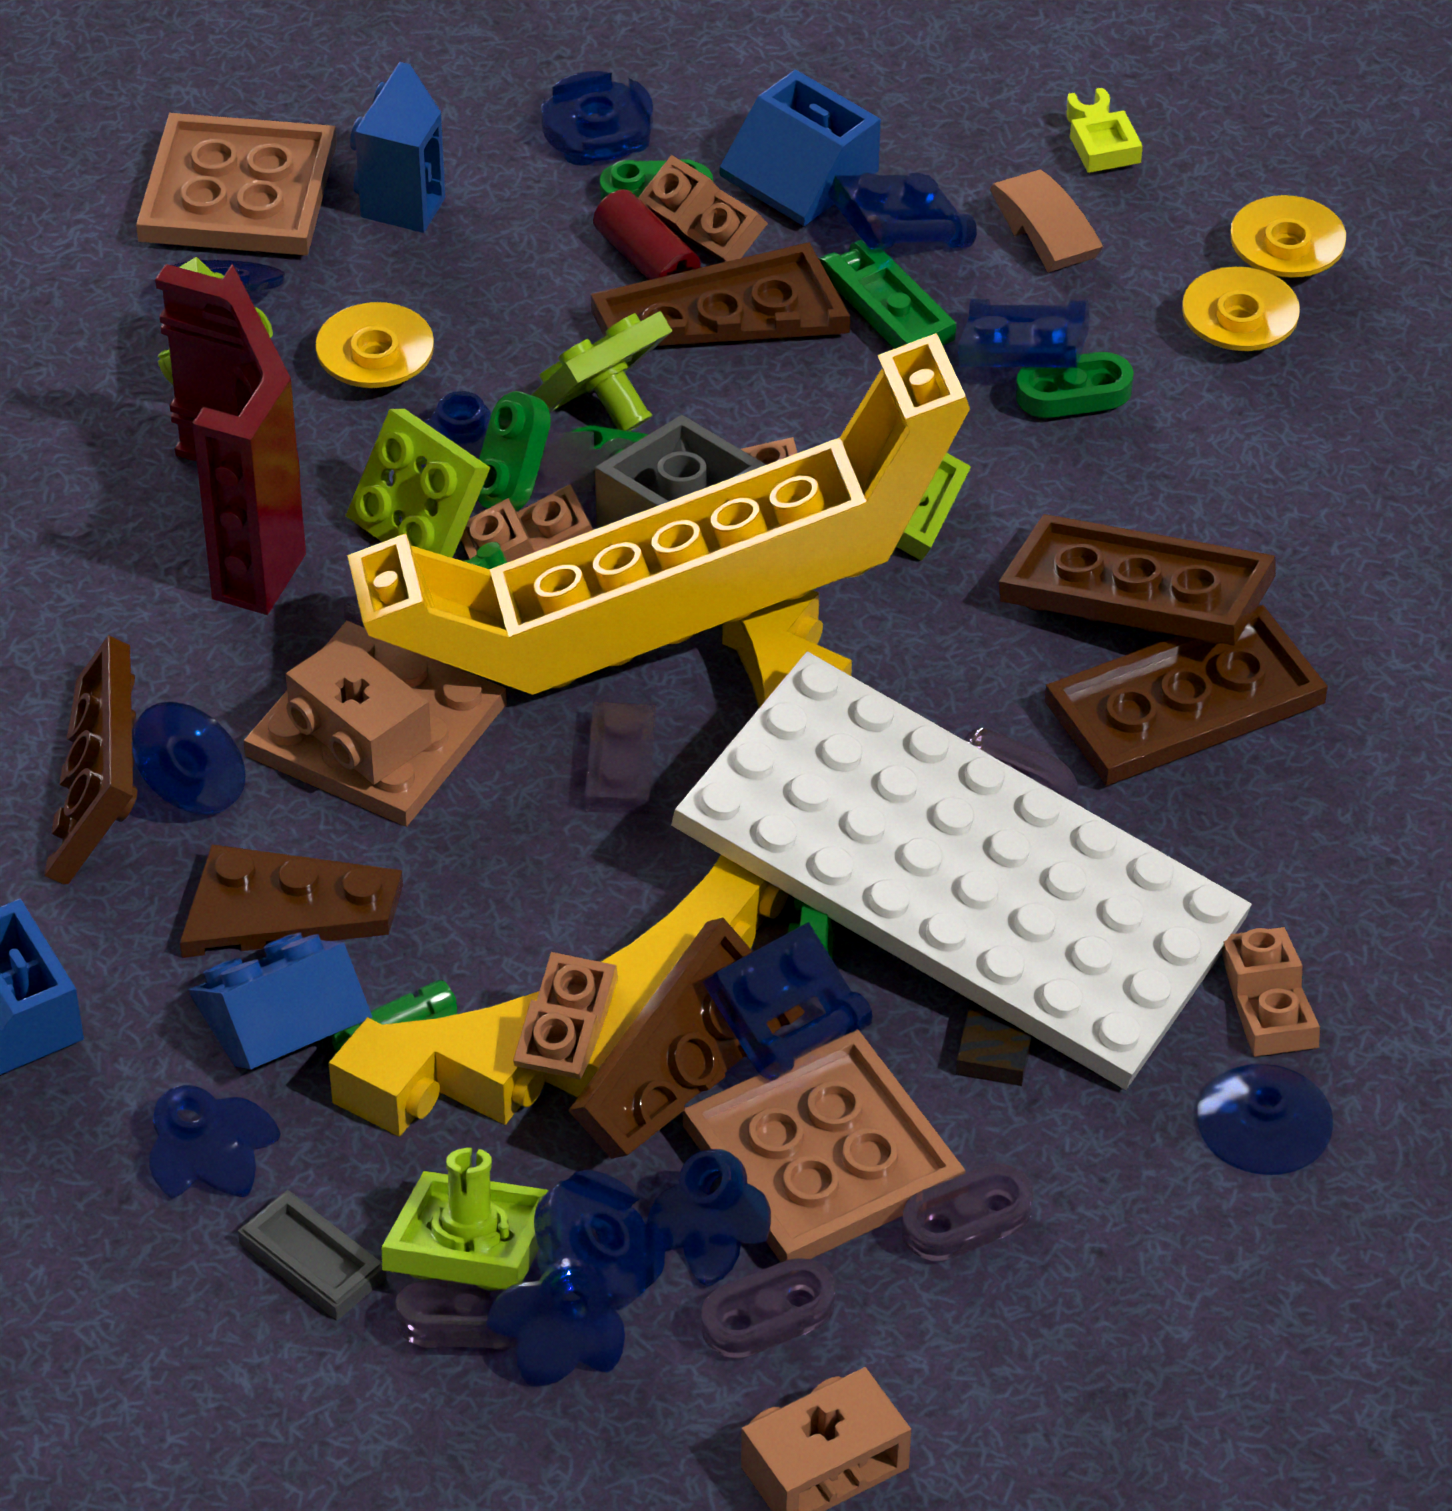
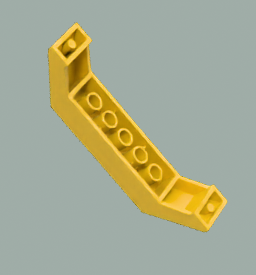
[347,333,970,695]

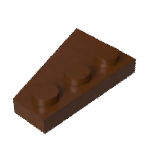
[180,844,403,958]

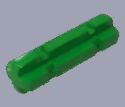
[331,980,457,1053]

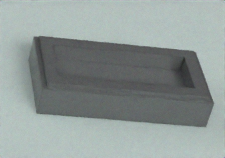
[238,1190,387,1321]

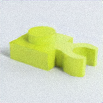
[1066,88,1143,173]

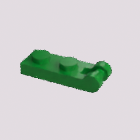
[818,237,956,349]

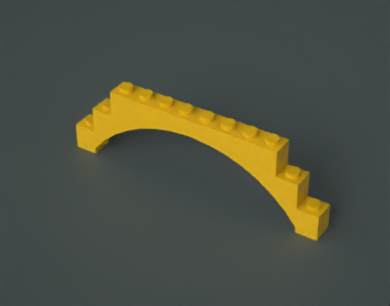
[329,590,852,1137]

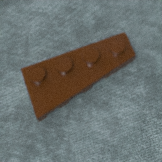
[591,242,850,346]
[44,635,138,885]
[568,917,806,1159]

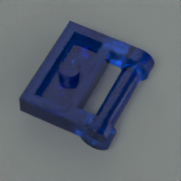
[828,173,977,249]
[958,299,1090,368]
[703,922,873,1081]

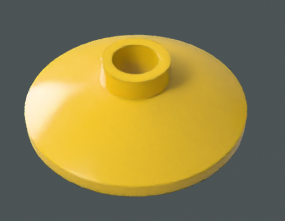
[1230,195,1346,277]
[1182,267,1300,351]
[316,302,434,388]

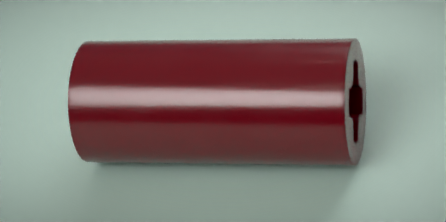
[593,189,701,280]

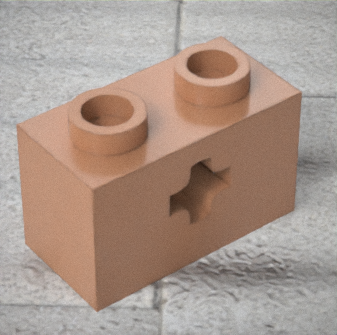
[286,634,432,785]
[741,1367,911,1511]

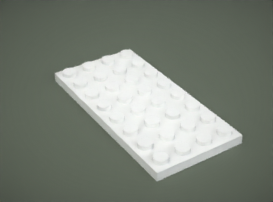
[671,651,1252,1090]

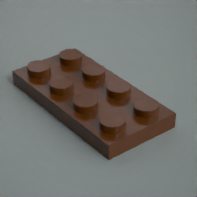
[999,514,1276,646]
[1044,605,1328,786]

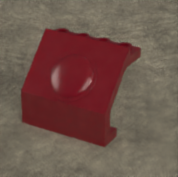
[155,264,306,615]

